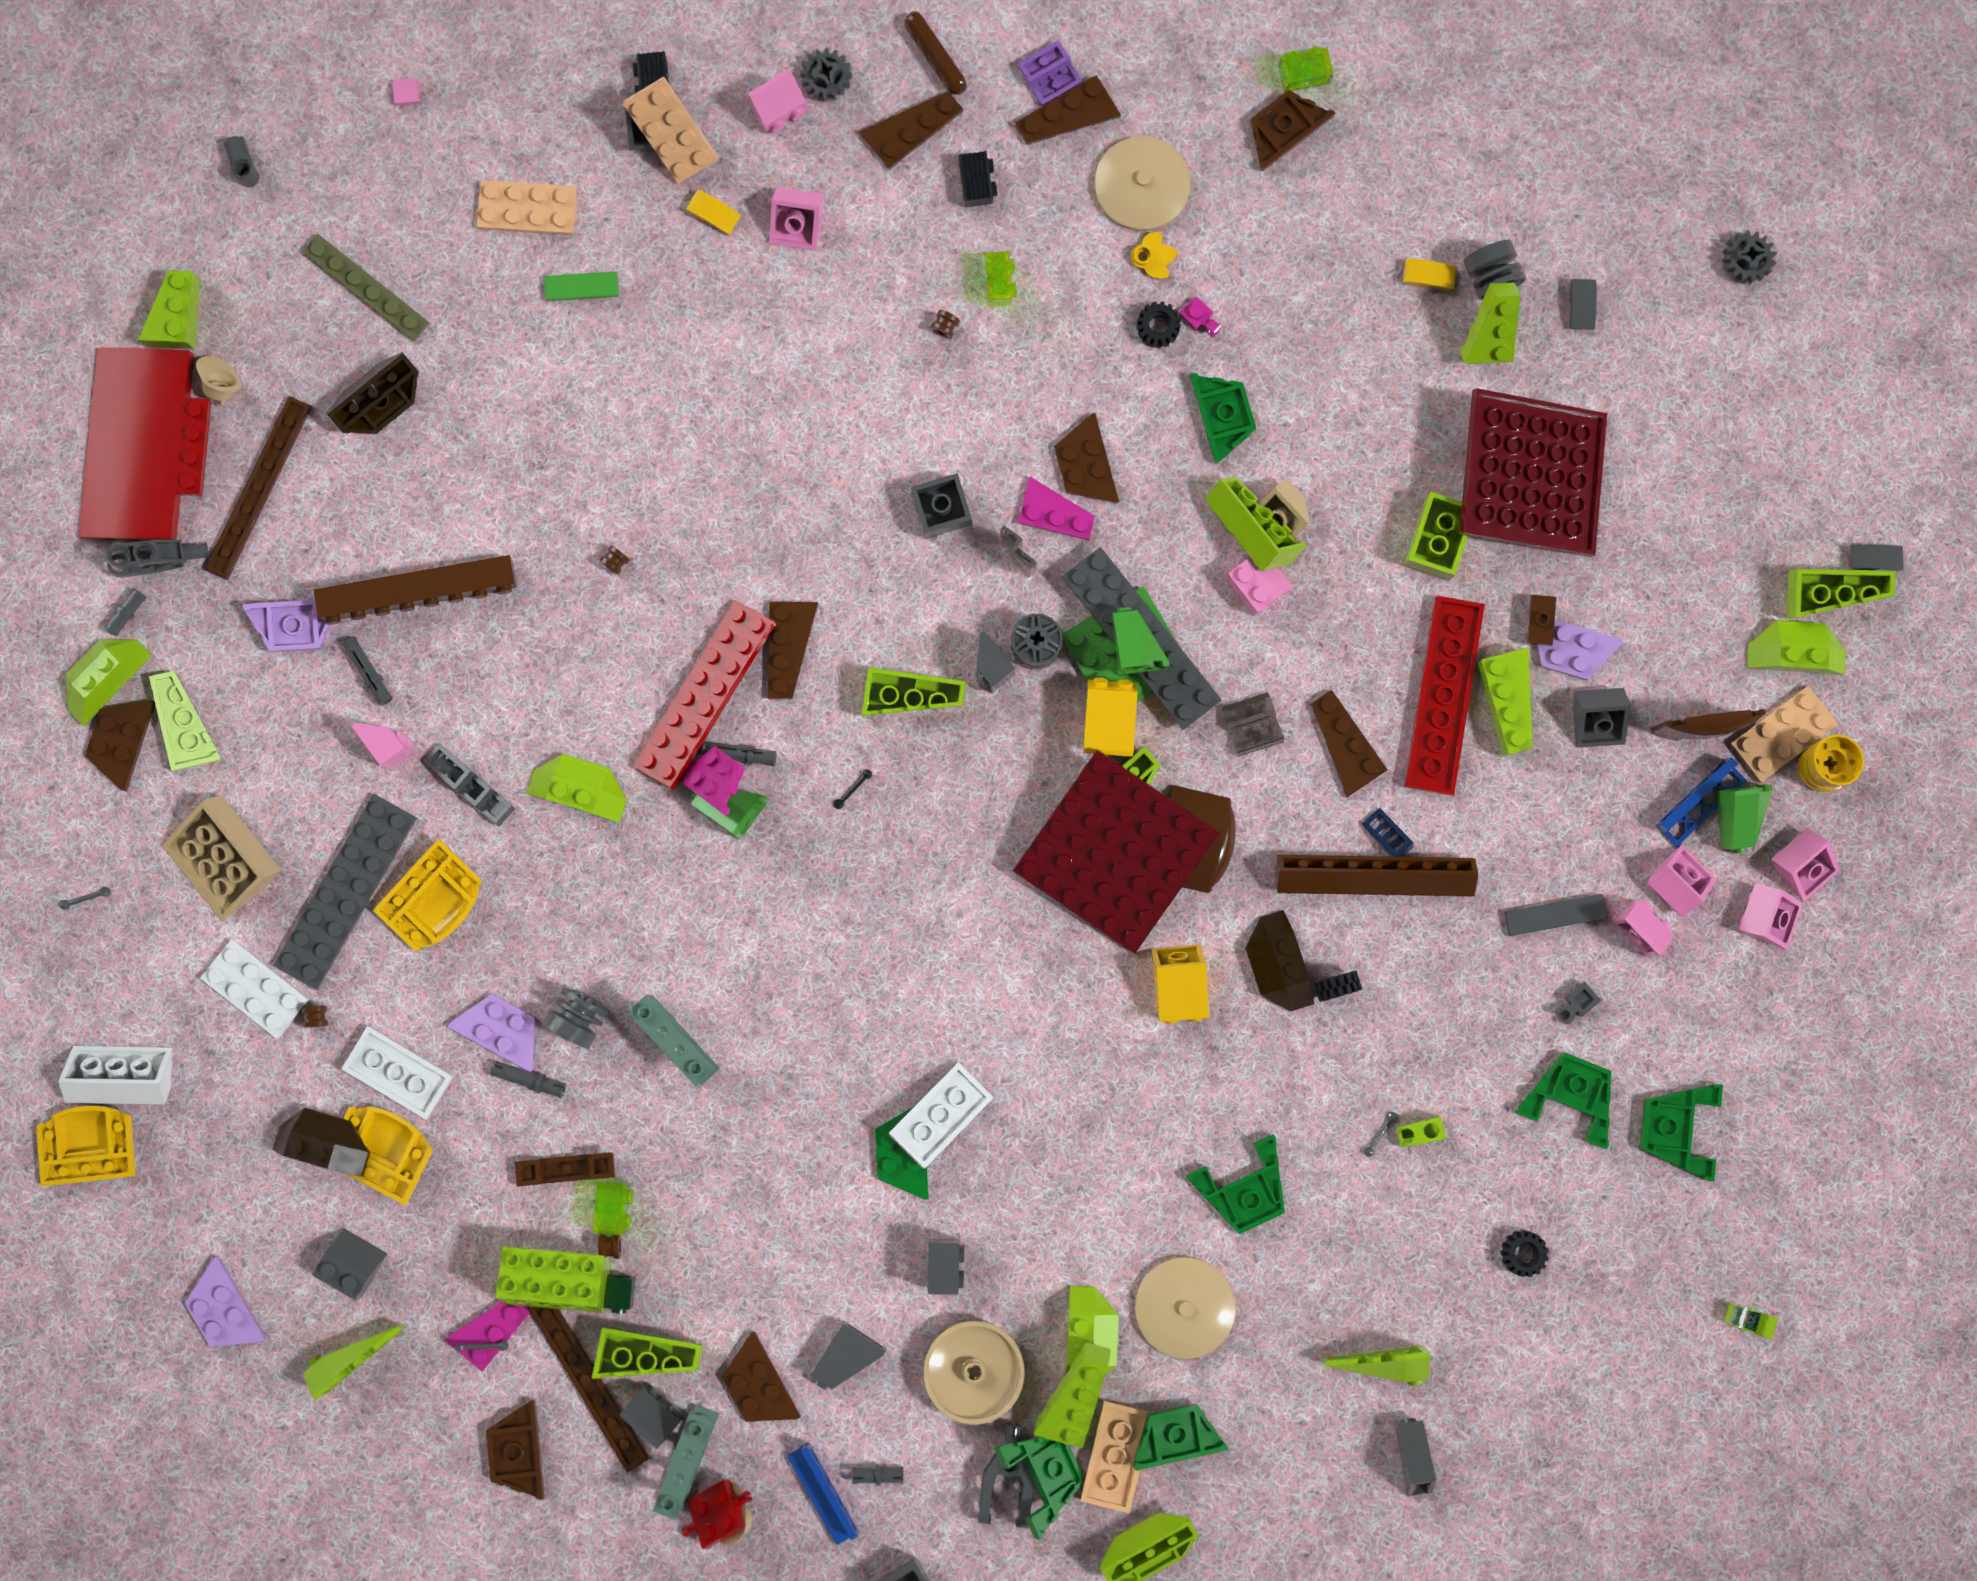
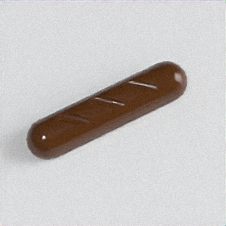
[905,11,967,95]

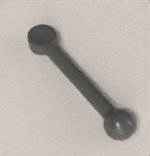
[60,887,110,910]
[1364,1112,1397,1157]
[455,1341,509,1351]

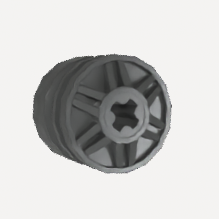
[1463,240,1527,300]
[1011,614,1063,670]
[543,987,609,1049]

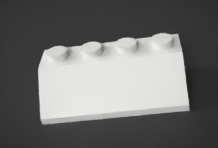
[58,1046,173,1105]

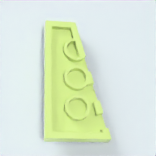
[149,671,222,772]

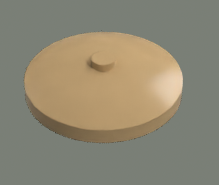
[1094,136,1190,231]
[1135,1257,1235,1359]
[923,1321,1024,1424]

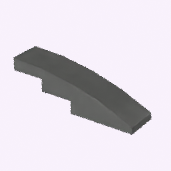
[423,743,515,827]

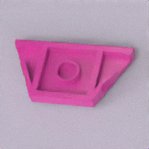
[680,746,745,816]

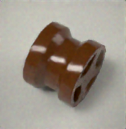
[930,310,960,339]
[599,545,630,575]
[302,1006,328,1028]
[598,1234,621,1259]

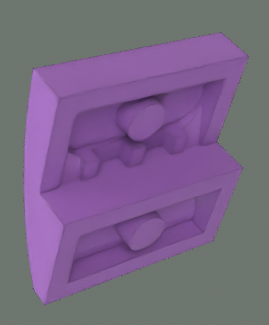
[1017,40,1083,107]

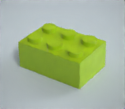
[1403,491,1468,581]

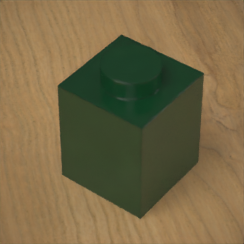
[605,1275,636,1314]

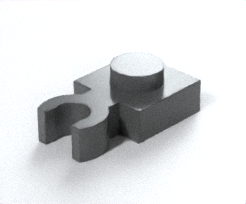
[1554,982,1601,1024]

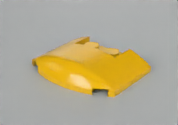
[373,839,482,951]
[36,1106,136,1187]
[343,1106,433,1205]

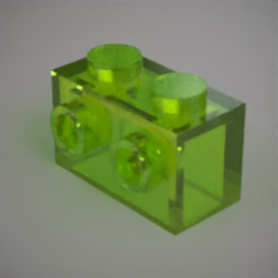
[1278,46,1334,93]
[985,251,1017,308]
[593,1181,634,1235]

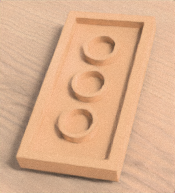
[623,77,719,184]
[477,180,578,235]
[1730,686,1839,783]
[1080,1400,1153,1514]

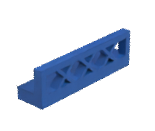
[1656,757,1747,847]
[787,1442,859,1545]

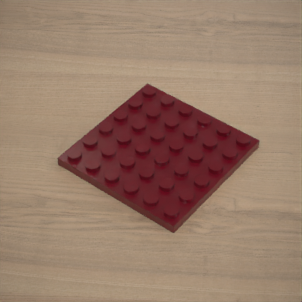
[1459,388,1607,557]
[1013,749,1220,954]

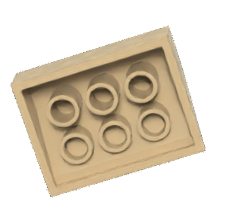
[162,795,282,921]

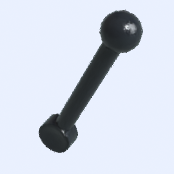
[834,769,872,809]

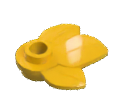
[1130,232,1178,279]

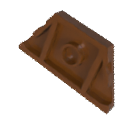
[1250,90,1336,171]
[1054,413,1119,504]
[85,700,155,792]
[721,1331,801,1422]
[486,1399,545,1500]

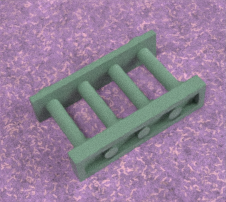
[627,995,720,1087]
[652,1404,719,1520]

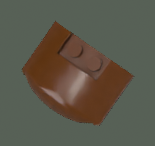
[1651,709,1766,741]
[1169,785,1236,893]

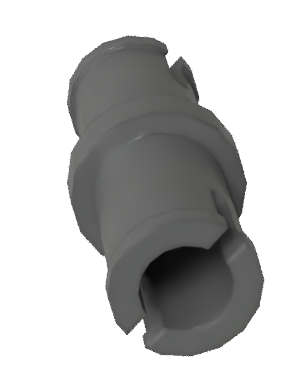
[104,588,147,636]
[852,1465,903,1486]

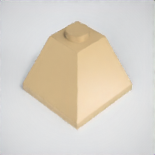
[1259,479,1310,538]

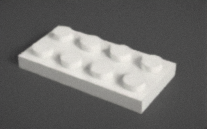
[200,939,310,1039]
[342,1026,454,1120]
[888,1062,994,1169]

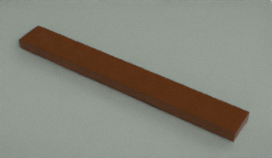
[204,396,312,580]
[528,1307,649,1473]

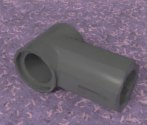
[223,136,260,187]

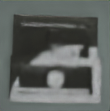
[1000,525,1037,578]
[1222,692,1284,757]

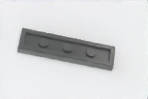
[1504,894,1607,936]

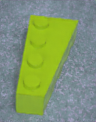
[1205,477,1308,572]
[1787,569,1896,619]
[1476,647,1533,757]
[861,667,967,716]
[592,1327,704,1379]
[1034,1342,1111,1449]

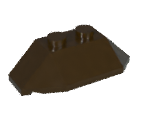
[326,352,419,434]
[1245,910,1314,1011]
[273,1108,370,1177]

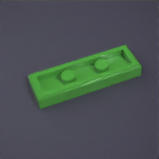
[545,271,619,302]

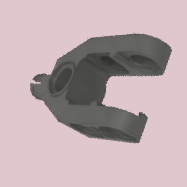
[107,540,209,578]
[978,1423,1034,1529]

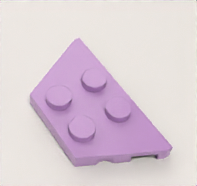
[243,600,331,653]
[1536,620,1623,681]
[447,994,536,1072]
[185,1256,267,1347]

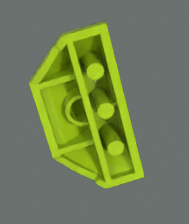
[1747,620,1846,675]
[66,639,153,726]
[526,754,627,823]
[1065,1285,1119,1376]
[1099,1513,1199,1581]

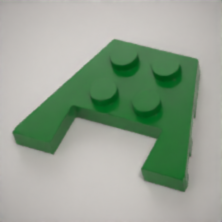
[1515,1052,1611,1150]
[1640,1084,1723,1182]
[1186,1134,1285,1234]
[994,1437,1085,1539]

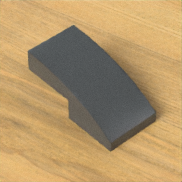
[1569,279,1597,330]
[1851,544,1903,571]

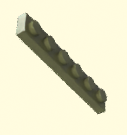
[302,234,430,342]

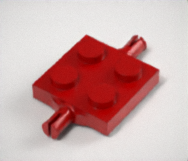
[682,1479,752,1549]

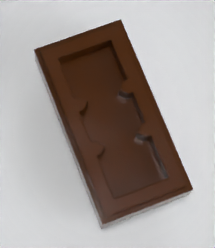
[1527,595,1556,646]

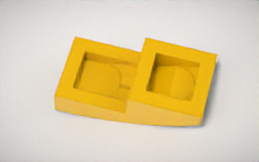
[685,189,741,235]
[1403,258,1457,291]

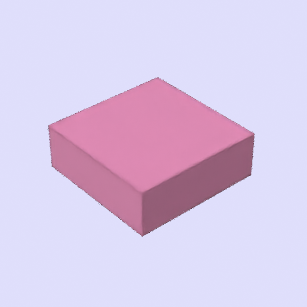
[392,78,420,106]

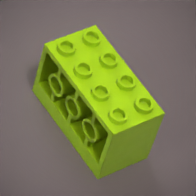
[495,1246,611,1314]

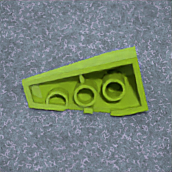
[303,1324,406,1400]
[1322,1346,1430,1386]

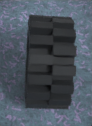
[1137,301,1181,348]
[1314,970,1363,1002]
[1501,1230,1549,1277]

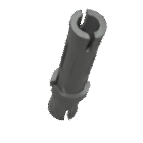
[342,637,393,706]
[701,741,777,767]
[490,1061,566,1099]

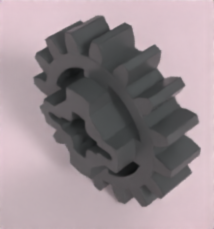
[800,48,852,102]
[1722,230,1777,284]

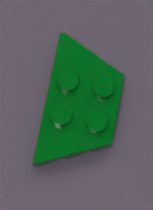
[1190,373,1256,464]
[875,1106,929,1200]
[1133,1404,1228,1471]

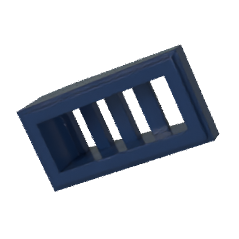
[1362,808,1414,857]

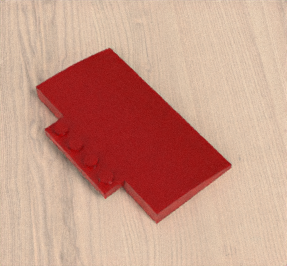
[78,348,212,542]

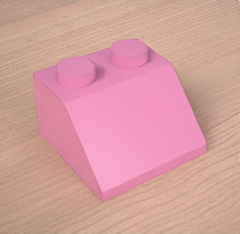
[748,69,808,134]
[769,187,824,251]
[1225,557,1293,616]
[351,723,415,770]
[1771,827,1840,902]
[1647,844,1717,917]
[1739,884,1803,950]
[1613,900,1674,957]

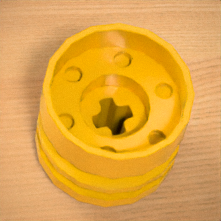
[1797,734,1865,793]

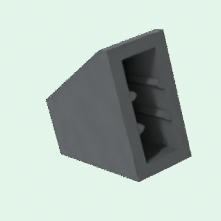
[811,1322,887,1390]
[1396,1418,1437,1497]

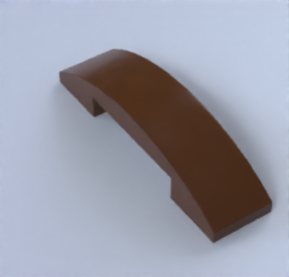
[515,1152,616,1187]

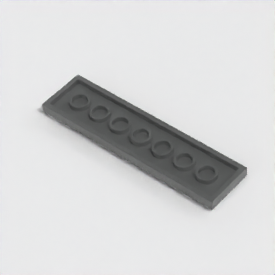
[1062,547,1222,731]
[273,793,417,990]

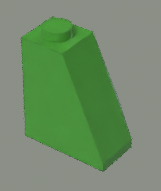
[1112,607,1169,675]
[1715,784,1773,854]
[691,790,769,840]

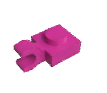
[1179,296,1221,338]

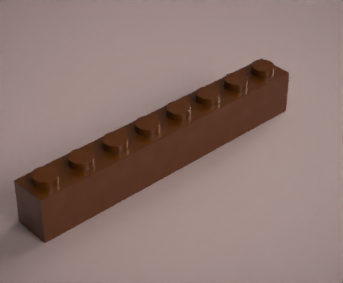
[313,555,517,625]
[1275,855,1479,897]

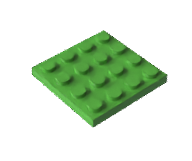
[1062,586,1178,703]

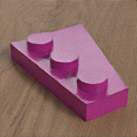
[1019,476,1095,541]
[444,1302,530,1371]

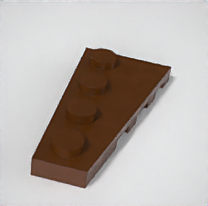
[1015,75,1121,145]
[859,91,963,170]
[768,602,819,700]
[1311,690,1388,798]

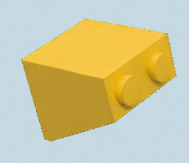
[1083,678,1138,757]
[1151,944,1209,1024]

